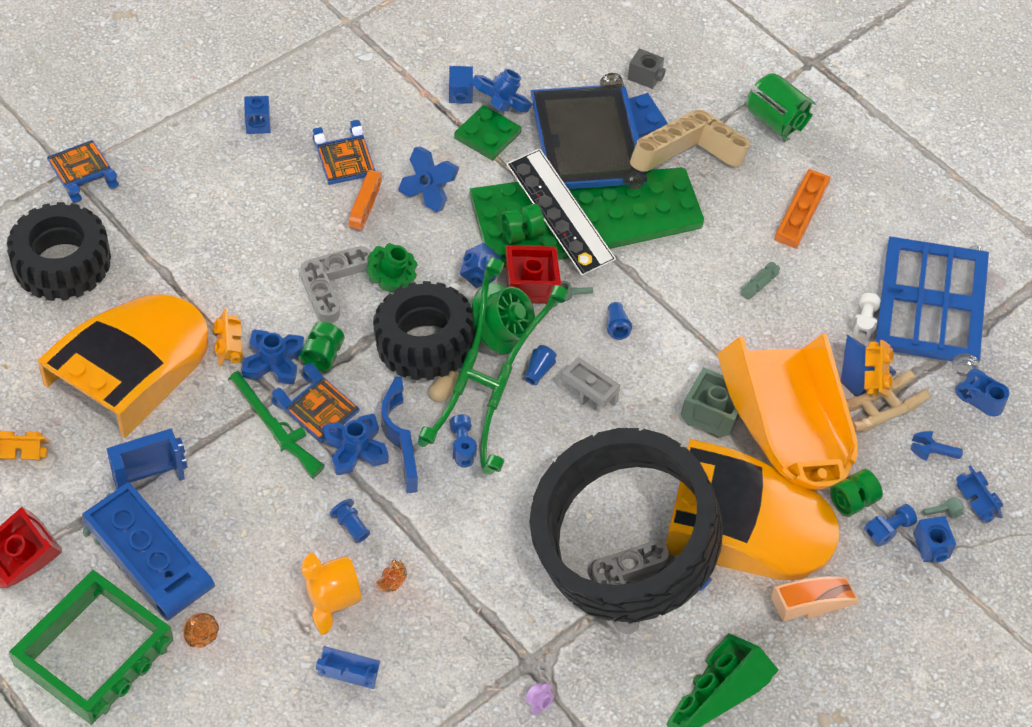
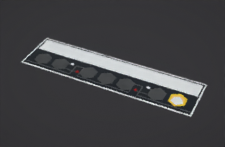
[506,149,616,275]

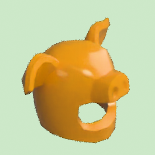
[301,553,361,635]

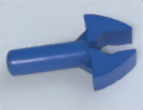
[910,431,963,461]

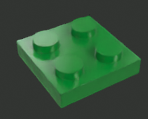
[454,105,522,161]

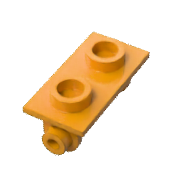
[213,308,243,366]
[864,340,894,397]
[0,431,50,461]

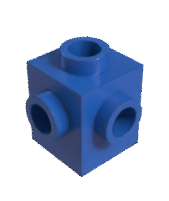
[460,243,501,288]

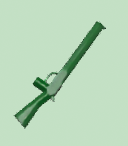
[228,371,325,479]

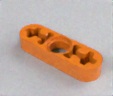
[349,170,382,230]

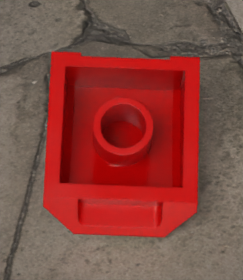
[505,245,561,305]
[0,507,62,588]

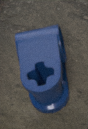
[955,369,1010,417]

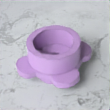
[526,683,554,715]

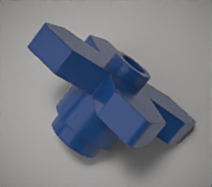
[471,68,532,112]
[398,146,459,212]
[242,329,304,385]
[322,414,389,475]

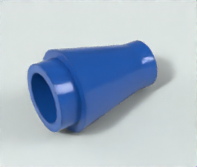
[607,302,632,340]
[523,345,557,385]

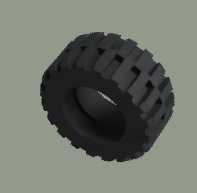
[7,202,111,301]
[373,281,475,380]

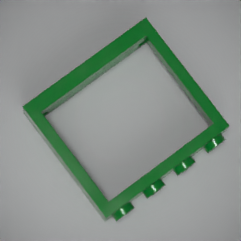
[9,570,174,725]

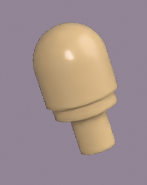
[429,370,459,402]

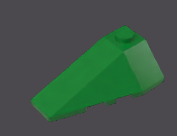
[666,633,779,727]

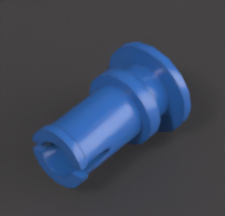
[329,498,370,543]

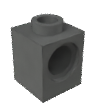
[628,48,666,89]

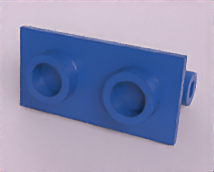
[956,465,1003,523]
[316,646,380,689]

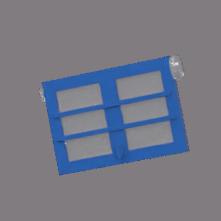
[875,236,989,376]

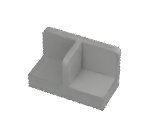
[561,357,620,408]

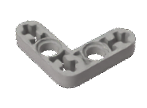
[301,246,371,323]
[591,541,669,634]

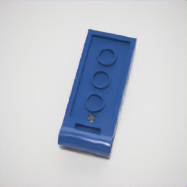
[82,482,215,621]

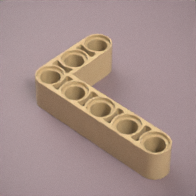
[630,110,750,171]

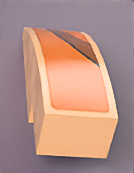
[771,576,859,622]

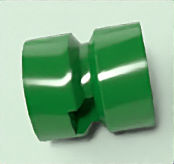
[501,204,545,244]
[300,322,345,372]
[830,469,883,517]

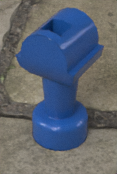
[449,414,477,468]
[864,504,917,546]

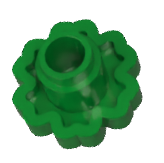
[366,243,418,293]

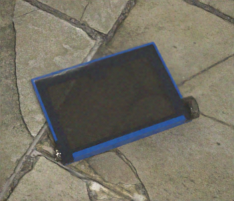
[531,73,647,190]

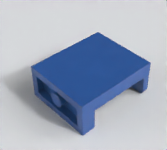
[106,428,188,489]

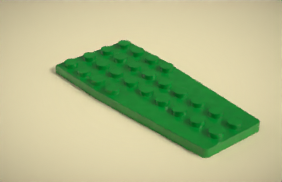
[469,167,704,268]

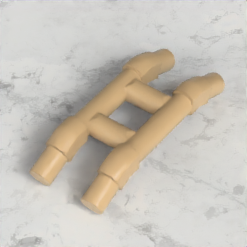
[846,369,931,432]

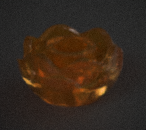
[376,560,407,593]
[183,613,219,648]

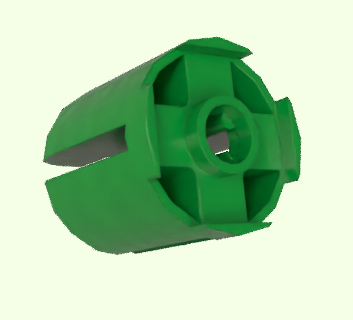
[746,73,816,140]

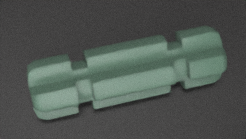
[740,262,780,299]

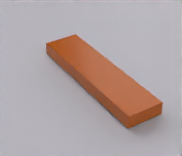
[774,169,831,249]

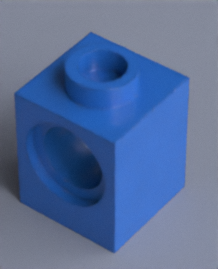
[449,66,473,103]
[244,96,271,134]
[913,516,956,563]

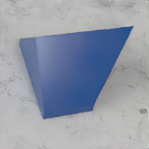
[840,334,896,397]

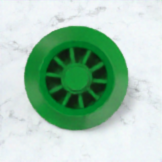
[472,283,535,354]

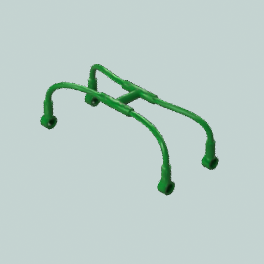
[418,258,568,475]

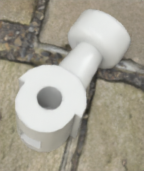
[851,293,881,341]

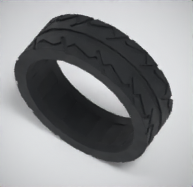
[529,428,723,622]

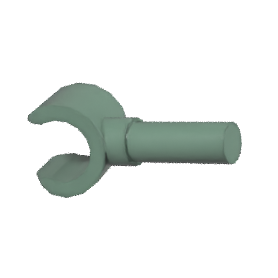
[561,281,593,301]
[923,497,964,518]

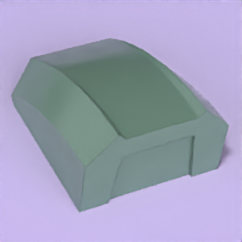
[681,367,740,438]

